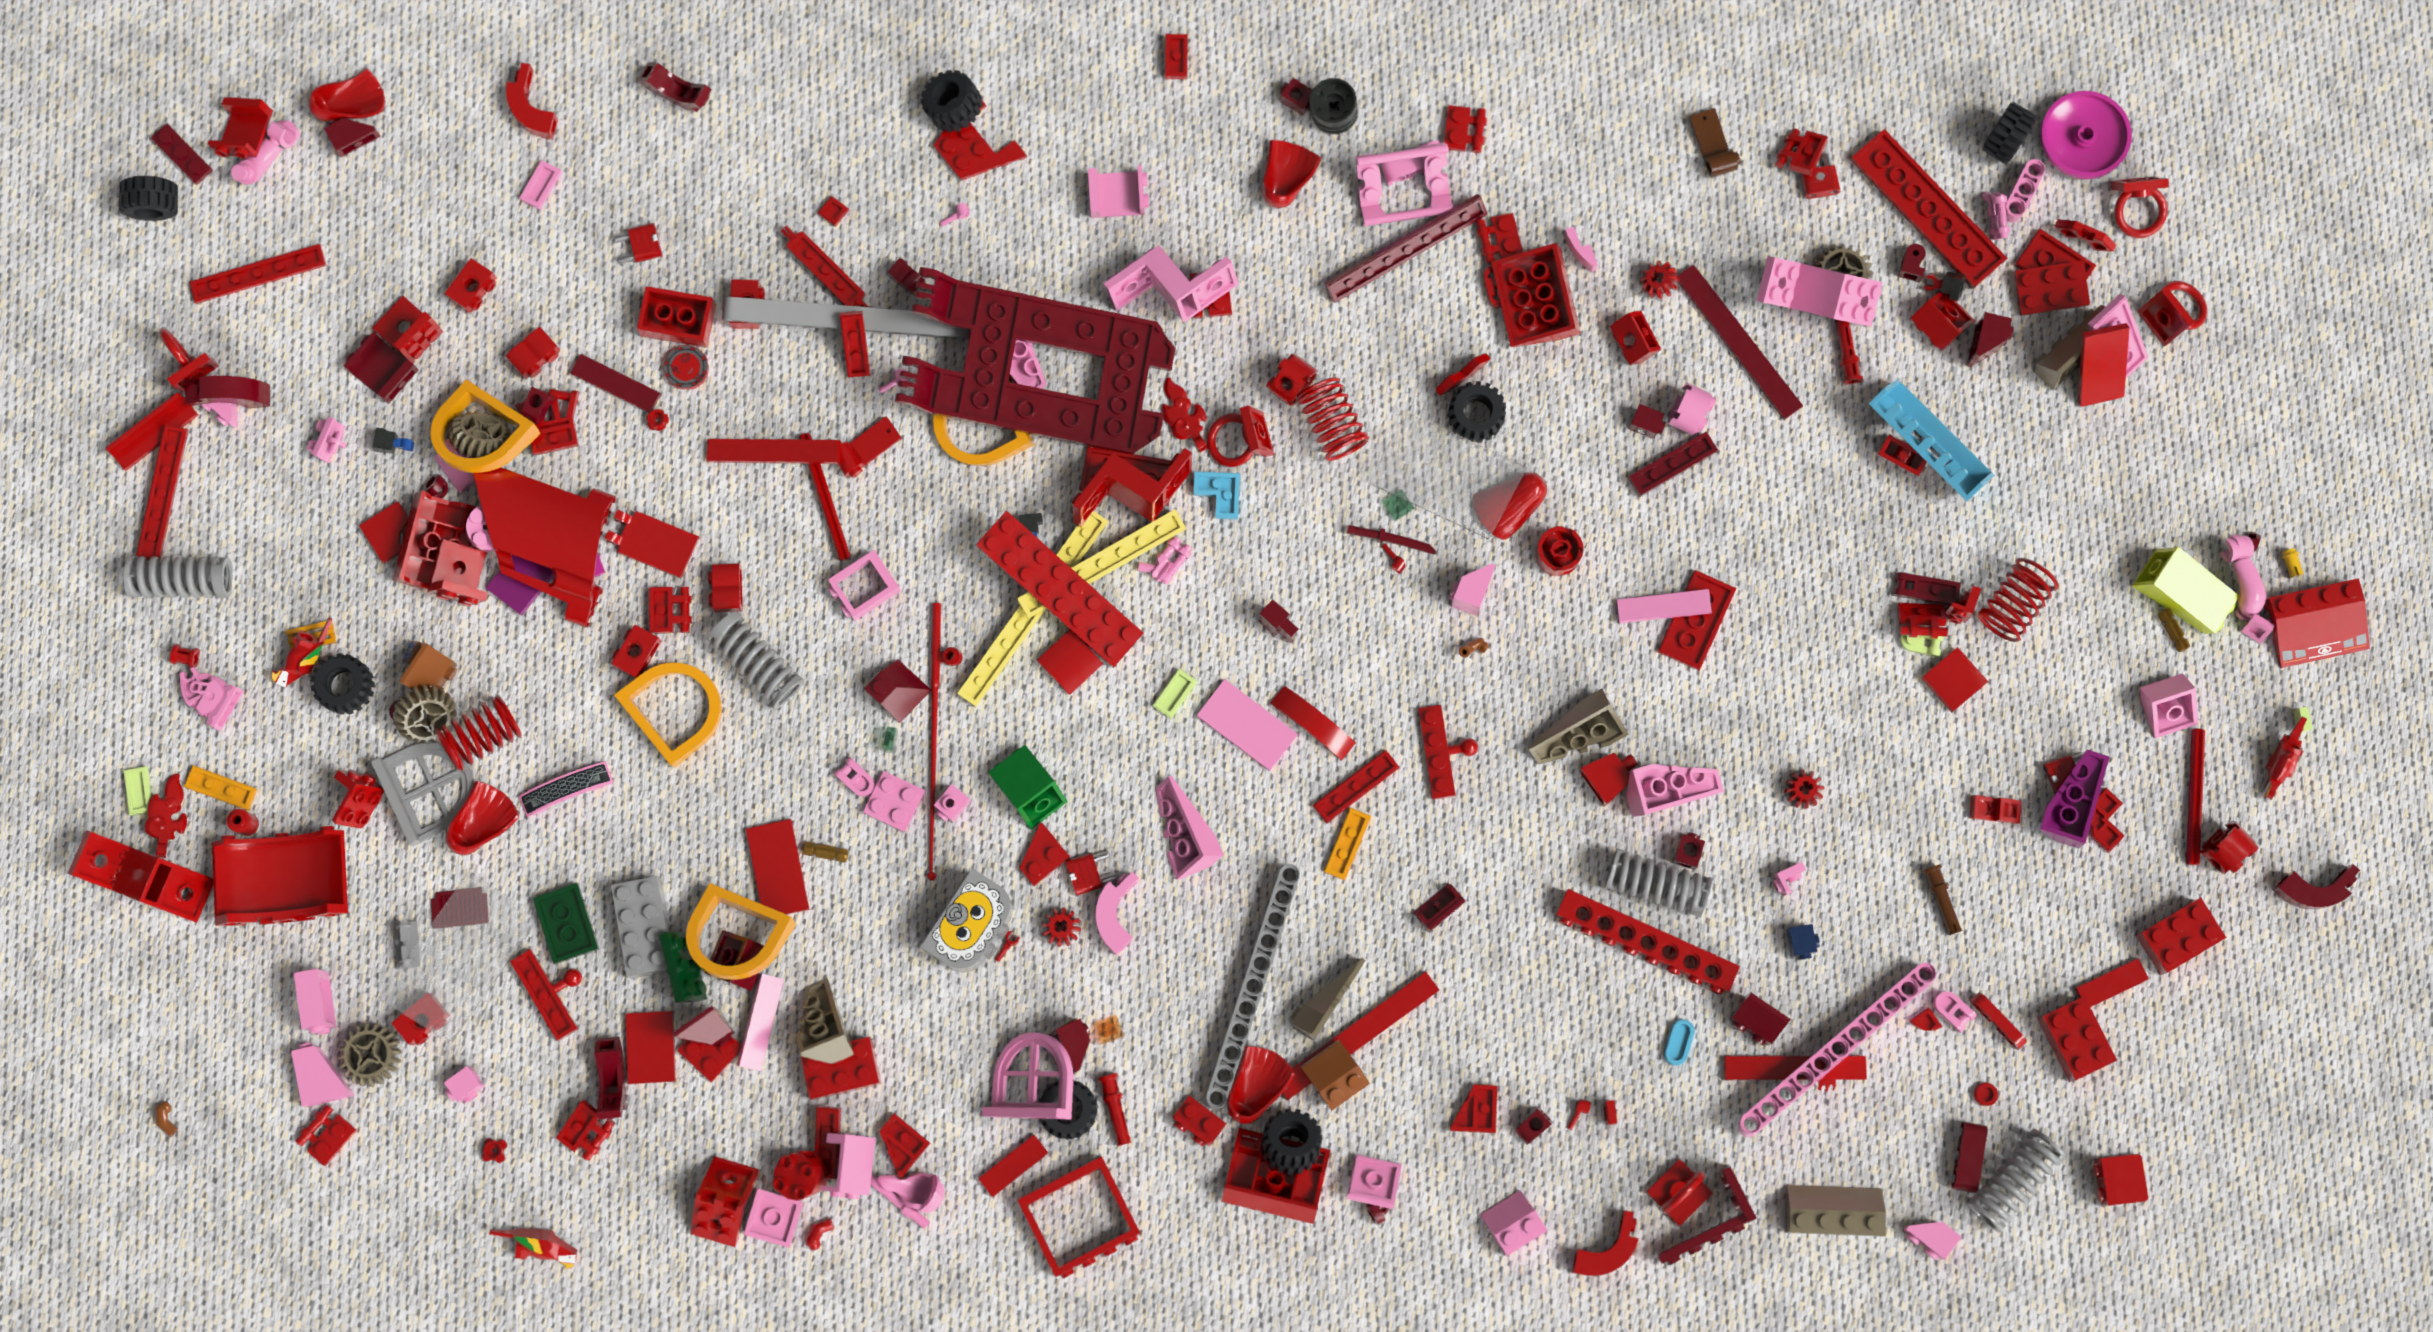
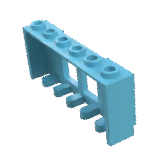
[1869,379,1995,501]

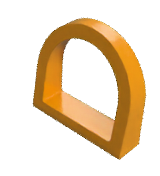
[430,379,540,473]
[933,415,1035,466]
[614,662,722,767]
[686,883,796,980]

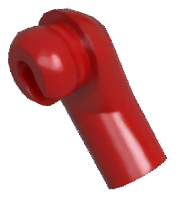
[805,1218,834,1251]

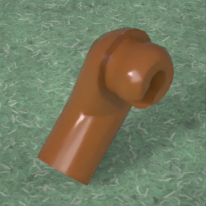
[1459,637,1489,658]
[154,1101,178,1137]

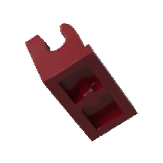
[1413,883,1466,933]

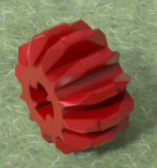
[1640,260,1679,300]
[1784,769,1825,809]
[1041,907,1081,947]

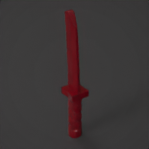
[1347,525,1436,555]

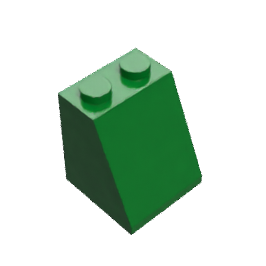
[988,745,1068,829]

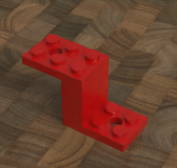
[1072,448,1192,528]
[67,830,213,923]

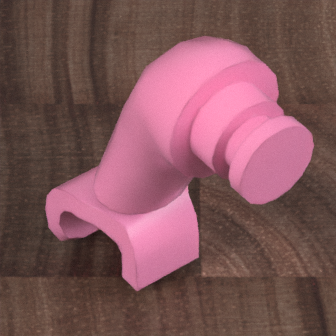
[231,120,300,185]
[2220,534,2266,620]

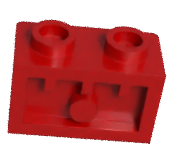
[1945,585,1982,624]
[1172,1095,1227,1147]

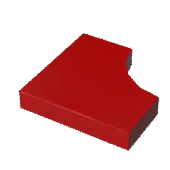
[359,501,408,564]

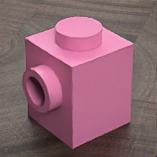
[934,784,971,822]
[444,1066,485,1103]

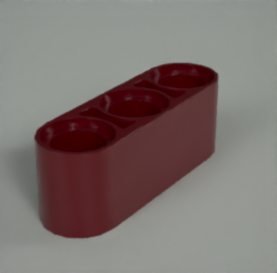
[1951,1121,1988,1194]

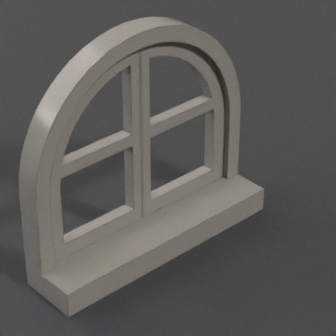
[371,743,474,847]

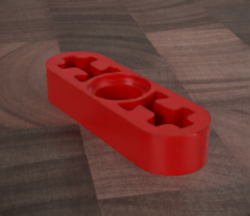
[1970,992,2027,1050]

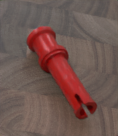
[1834,319,1863,385]
[1097,1073,1132,1146]

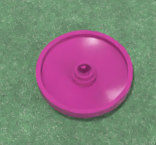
[2040,91,2132,179]

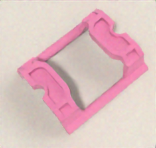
[1355,142,1453,226]

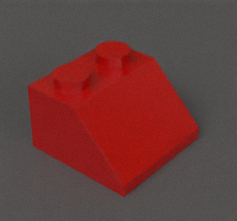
[1910,292,1976,351]

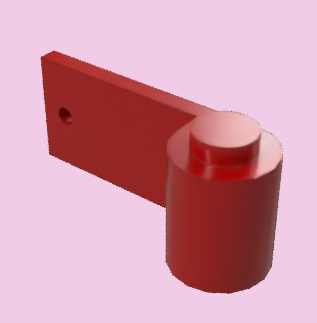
[837,416,902,478]

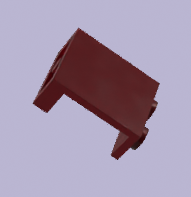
[343,332,419,404]

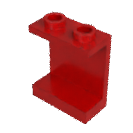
[207,97,273,159]

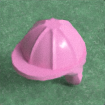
[878,1173,945,1213]

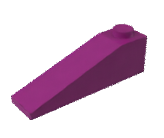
[2039,749,2110,849]

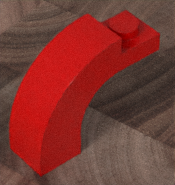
[506,62,558,140]
[1571,1210,1639,1276]

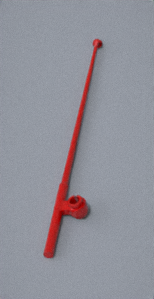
[927,603,963,881]

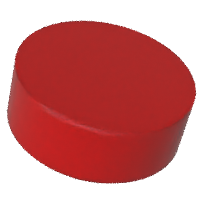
[1973,1083,1998,1106]

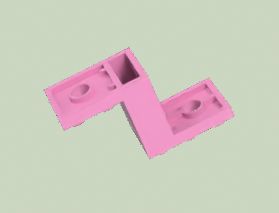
[1104,245,1239,322]
[1756,256,1883,326]

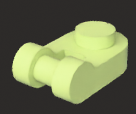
[1900,635,1944,658]

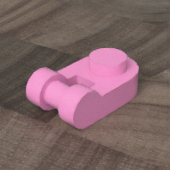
[834,757,875,797]
[1934,991,1977,1033]

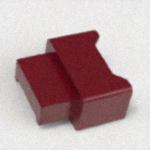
[1258,599,1299,643]

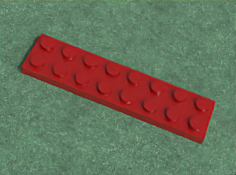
[1850,129,2008,289]
[975,510,1144,668]

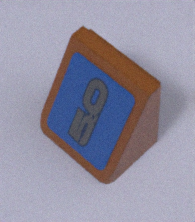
[402,640,423,664]

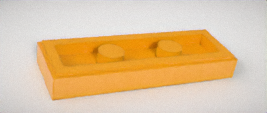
[184,765,258,811]
[1324,808,1371,880]

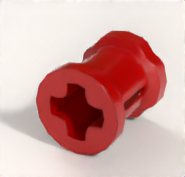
[170,644,200,668]

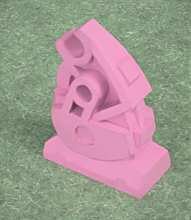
[180,667,244,731]

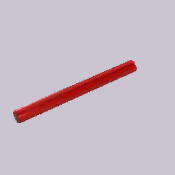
[799,433,851,561]
[2186,728,2205,866]

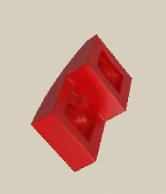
[1969,795,2022,824]

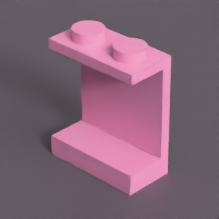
[1088,165,1149,218]
[821,1133,875,1199]

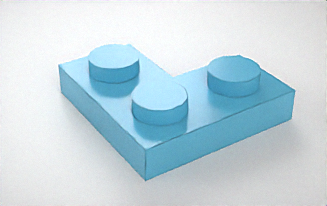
[1193,471,1240,520]

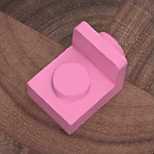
[1773,862,1806,896]

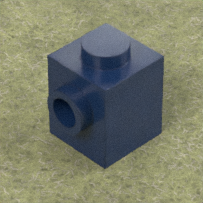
[1786,924,1820,961]

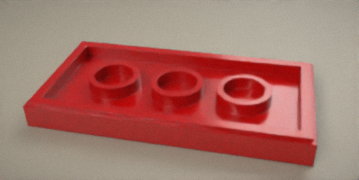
[2078,323,2130,407]
[1079,446,1171,506]
[1657,570,1737,671]
[746,819,810,915]

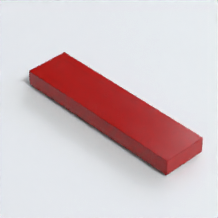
[1313,750,1400,824]

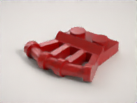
[514,388,579,456]

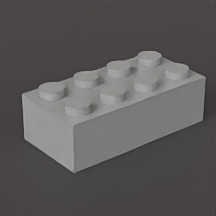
[611,876,670,979]

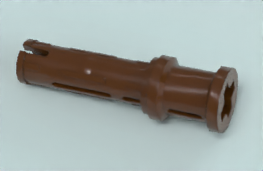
[1921,864,1963,936]

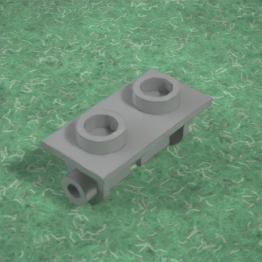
[394,920,421,970]

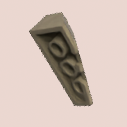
[1528,689,1629,765]
[1290,958,1366,1040]
[796,978,854,1064]

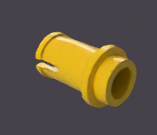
[2281,548,2304,578]

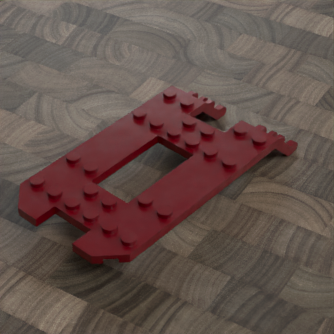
[894,267,1176,454]

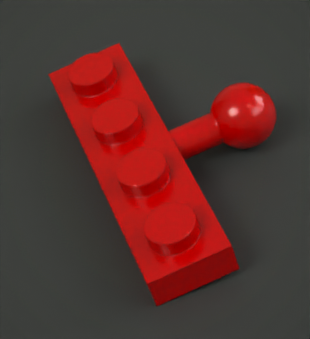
[1418,705,1478,800]
[510,949,582,1041]

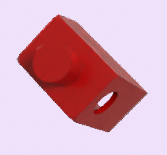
[1579,753,1638,807]

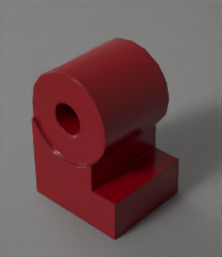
[1898,244,1926,283]
[887,257,925,295]
[520,387,556,425]
[1514,1107,1553,1145]

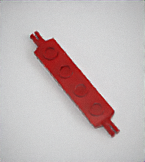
[780,225,869,307]

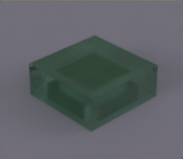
[1383,490,1414,522]
[883,727,898,754]

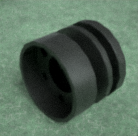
[1310,78,1358,135]

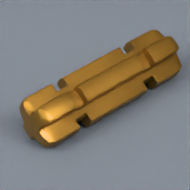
[2158,608,2190,652]
[803,841,849,863]

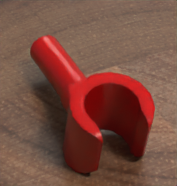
[1382,543,1405,574]
[995,930,1020,962]
[1567,1099,1591,1130]

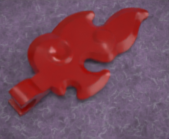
[1162,377,1208,453]
[145,773,187,858]

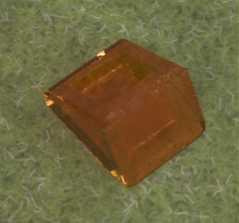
[1095,1015,1124,1045]

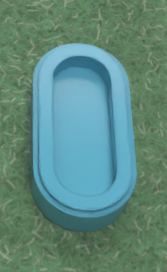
[1664,1019,1695,1066]

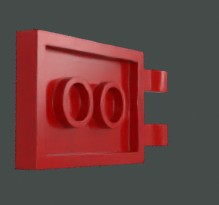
[605,509,700,579]

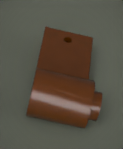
[1689,108,1741,178]

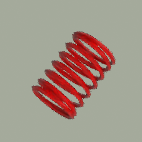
[1296,377,1369,461]
[1978,558,2059,642]
[435,694,522,772]

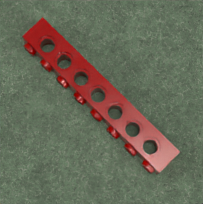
[1555,889,1740,995]

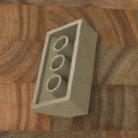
[2034,305,2106,391]
[1786,1185,1886,1237]

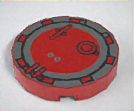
[663,345,709,390]

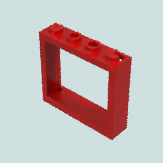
[1017,1156,1141,1279]

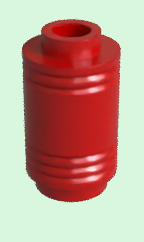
[226,809,259,836]

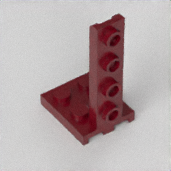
[1659,1165,1757,1266]

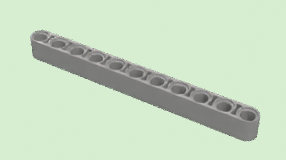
[722,297,971,339]
[1206,864,1300,1110]

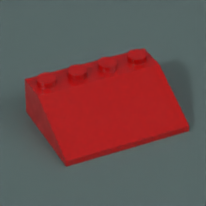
[1491,243,1581,348]

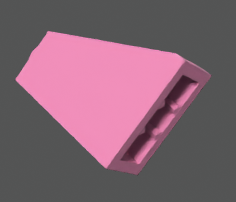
[291,1043,354,1107]

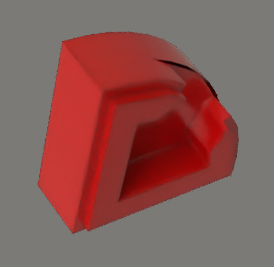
[1909,1007,1943,1031]

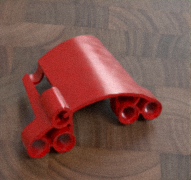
[473,467,616,628]

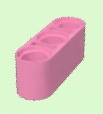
[1379,140,1448,185]
[2005,159,2045,223]

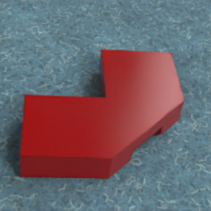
[2055,219,2116,252]
[1436,353,1491,396]
[2090,788,2125,853]

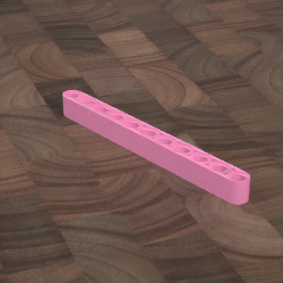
[1738,963,1937,1138]

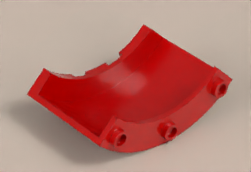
[212,826,348,926]

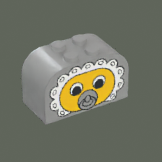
[921,868,1013,973]

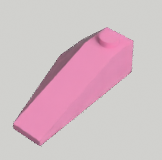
[1009,340,1047,389]
[1626,764,1724,817]
[1155,776,1224,880]

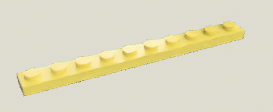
[957,511,1108,707]

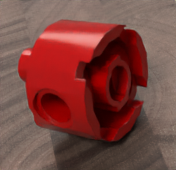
[1266,353,1318,407]
[1535,526,1584,576]
[2200,821,2259,874]
[773,1149,829,1201]

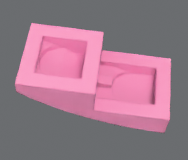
[1563,227,1598,272]

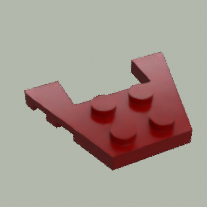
[934,99,1027,181]

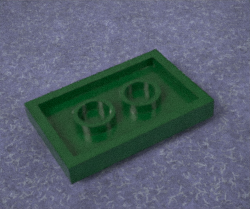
[533,883,600,965]
[659,932,707,1003]

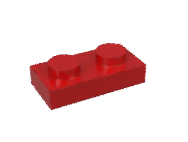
[1165,34,1188,80]

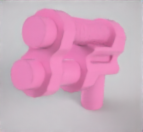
[1981,192,2010,240]
[1138,536,1192,584]

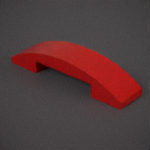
[1270,686,1356,761]

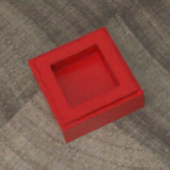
[818,195,849,227]
[1603,1100,1617,1125]

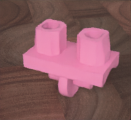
[306,417,347,463]

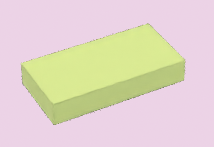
[1152,668,1198,719]
[123,766,152,816]

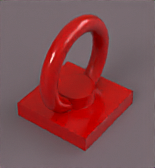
[2110,176,2169,238]
[2137,281,2208,347]
[158,328,219,392]
[1207,405,1275,467]
[1646,1159,1713,1226]

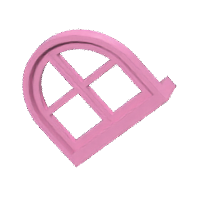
[982,1032,1073,1119]

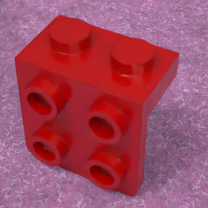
[332,769,384,828]
[2093,1154,2149,1207]

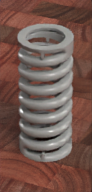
[123,556,233,598]
[707,611,804,709]
[1605,848,1713,918]
[1967,1128,2066,1233]

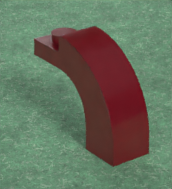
[637,62,712,112]
[185,376,270,409]
[2273,864,2360,910]
[594,1036,626,1120]

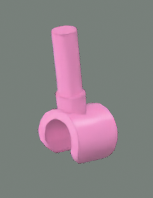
[940,203,970,227]
[879,369,908,393]

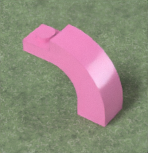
[1096,871,1140,956]

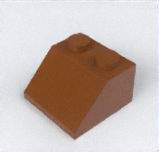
[399,642,457,691]
[1301,1040,1370,1111]

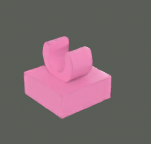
[2241,612,2275,644]

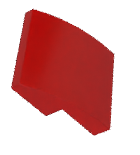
[1036,629,1103,695]
[1921,647,1989,713]

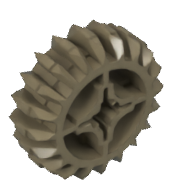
[1812,243,1873,280]
[449,410,512,458]
[393,684,457,744]
[337,1023,402,1087]

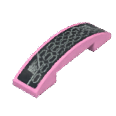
[519,761,614,818]

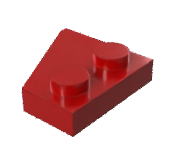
[1020,823,1070,887]
[1450,1084,1498,1133]
[879,1113,931,1179]

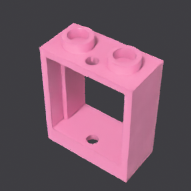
[828,550,901,621]
[294,969,337,1035]

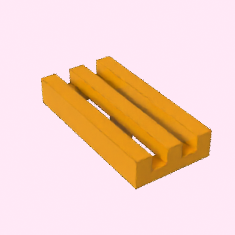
[286,621,337,650]

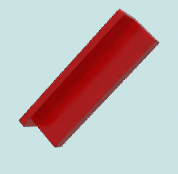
[105,392,199,471]

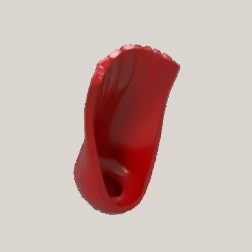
[308,68,386,122]
[1261,140,1321,208]
[1473,472,1547,540]
[445,781,519,855]
[1227,1046,1295,1124]

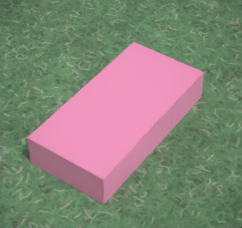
[520,160,562,210]

